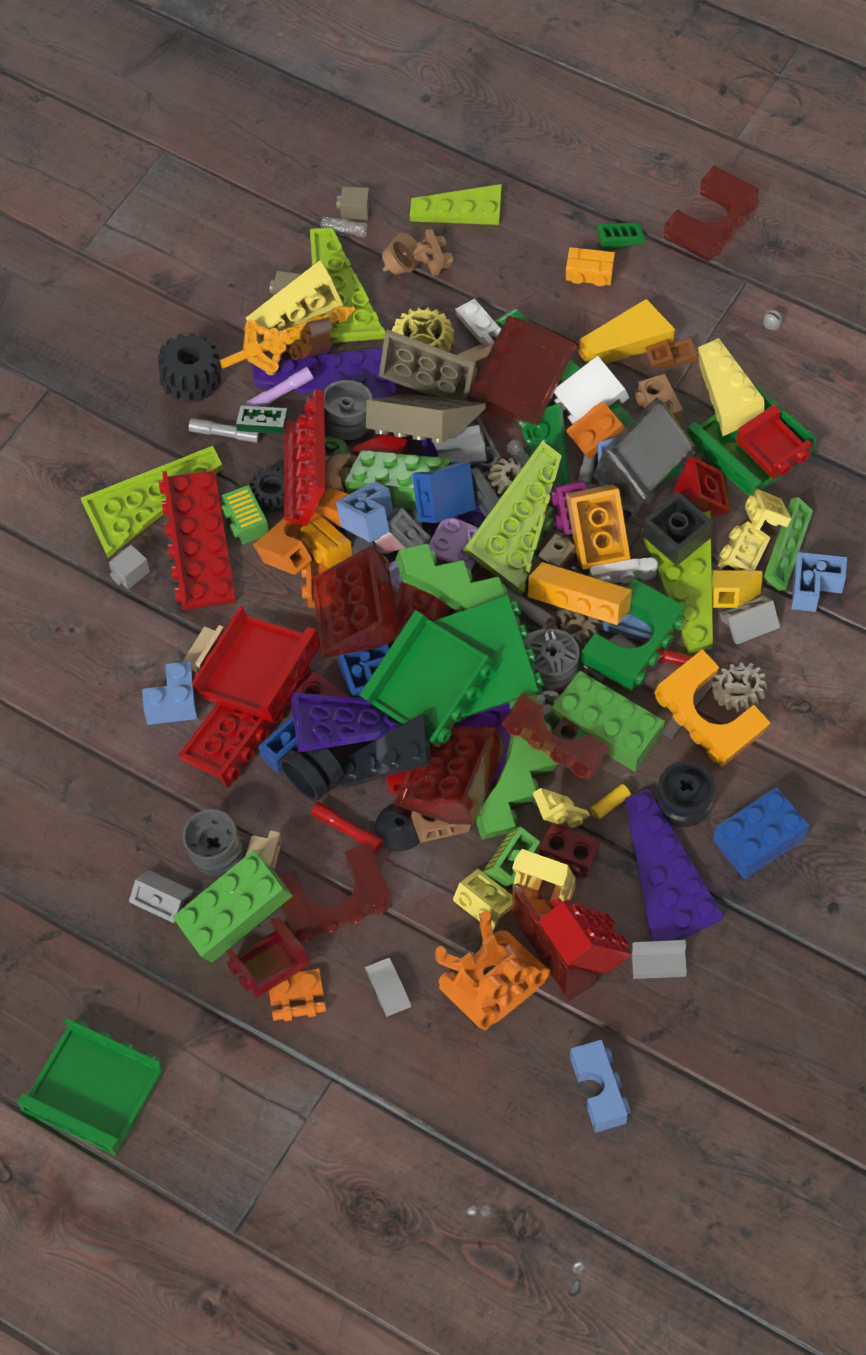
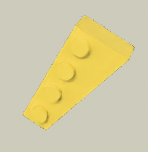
[246,261,343,343]
[698,338,764,436]

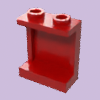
[736,404,812,480]

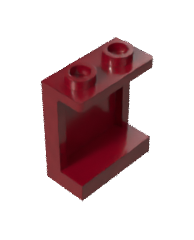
[226,917,311,998]

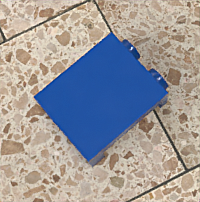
[412,461,476,523]

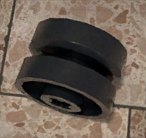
[279,744,344,801]
[656,761,715,827]

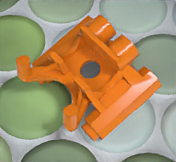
[435,911,550,1031]

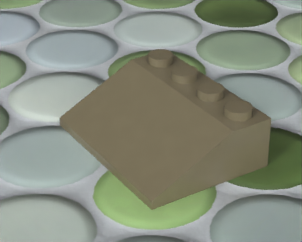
[379,329,478,401]
[366,394,485,443]

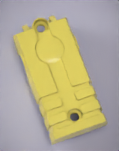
[512,849,576,902]

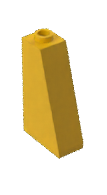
[579,299,675,364]

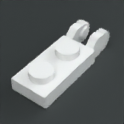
[455,299,508,348]
[589,557,658,583]

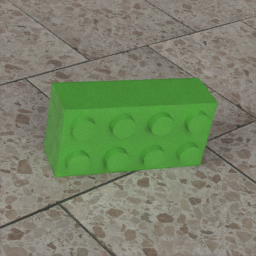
[345,450,451,510]
[551,671,665,772]
[173,850,293,963]

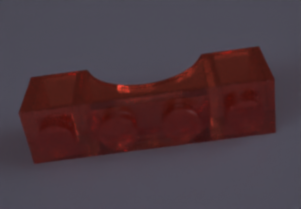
[501,693,609,779]

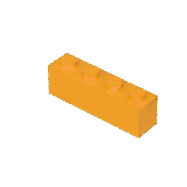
[528,562,632,625]

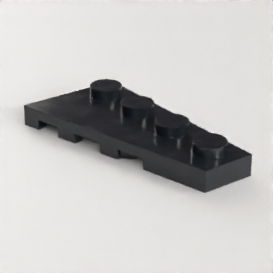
[339,714,431,788]

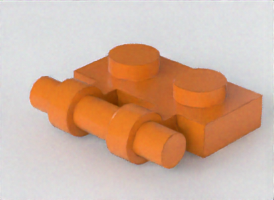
[269,969,326,1022]

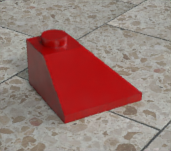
[674,456,731,515]

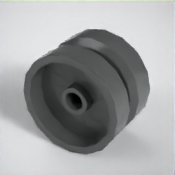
[324,380,372,440]

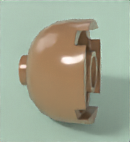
[325,454,357,493]

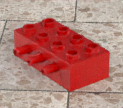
[538,897,632,974]

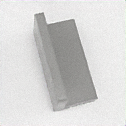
[433,425,487,465]
[719,596,780,644]
[129,870,193,923]
[631,940,687,979]

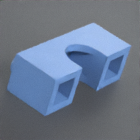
[570,1040,630,1133]

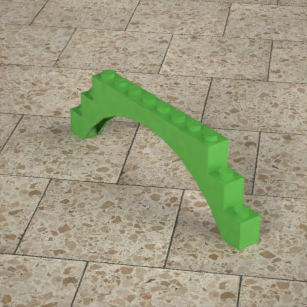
[396,544,559,840]

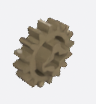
[547,606,601,647]
[712,662,768,712]

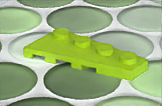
[410,184,502,225]

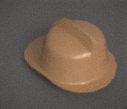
[382,232,420,275]

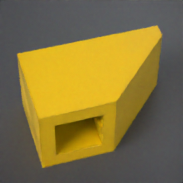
[712,570,762,608]

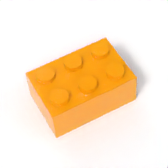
[566,484,630,570]

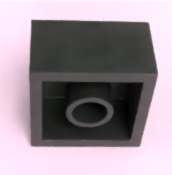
[642,492,713,566]

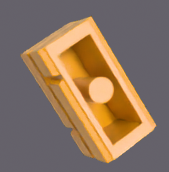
[566,247,615,286]
[300,517,353,569]

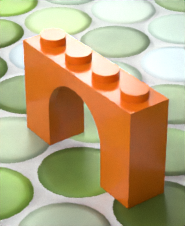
[253,488,349,575]

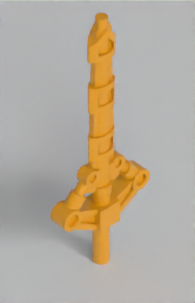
[220,306,355,376]

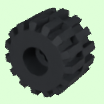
[158,333,220,403]

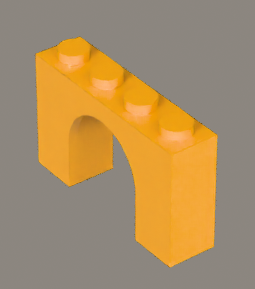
[654,649,771,767]

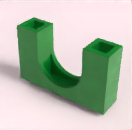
[581,579,686,692]

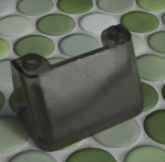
[593,398,697,510]

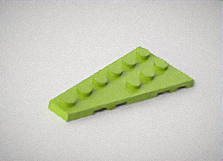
[310,227,385,343]
[463,441,562,595]
[81,446,223,558]
[641,511,713,655]

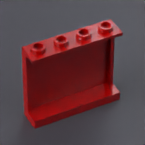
[191,606,322,722]

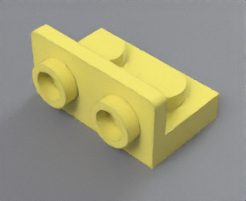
[745,489,791,530]
[718,521,771,571]
[533,788,590,828]
[453,869,518,930]

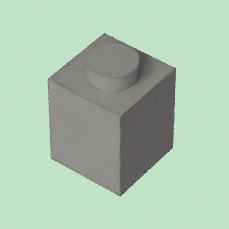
[109,545,150,589]

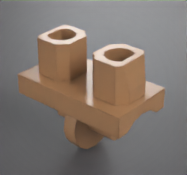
[413,229,453,276]

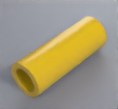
[590,784,631,820]

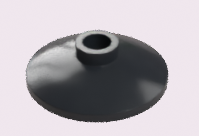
[375,803,420,851]

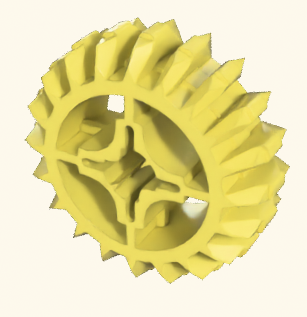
[392,307,454,352]

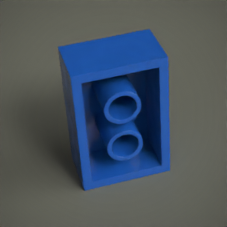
[713,787,809,879]

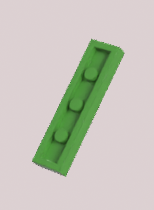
[764,497,813,591]

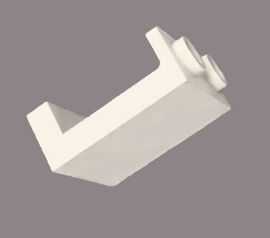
[553,356,629,424]

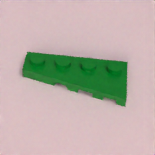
[516,404,570,498]

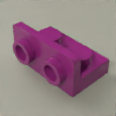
[550,480,586,535]

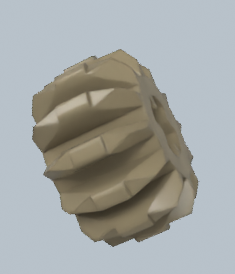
[487,458,522,496]

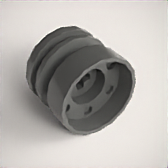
[528,629,579,694]
[182,809,244,876]

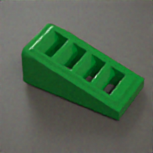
[596,223,646,251]

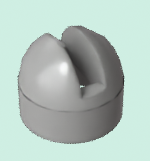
[763,309,782,330]

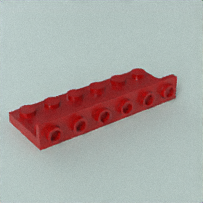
[284,389,325,526]
[158,470,236,610]
[178,666,312,788]

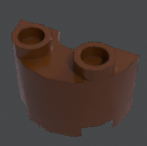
[288,318,333,360]

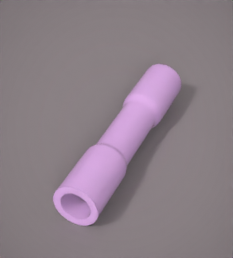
[247,367,314,407]

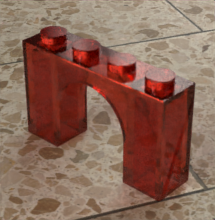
[663,166,760,262]
[279,843,392,942]

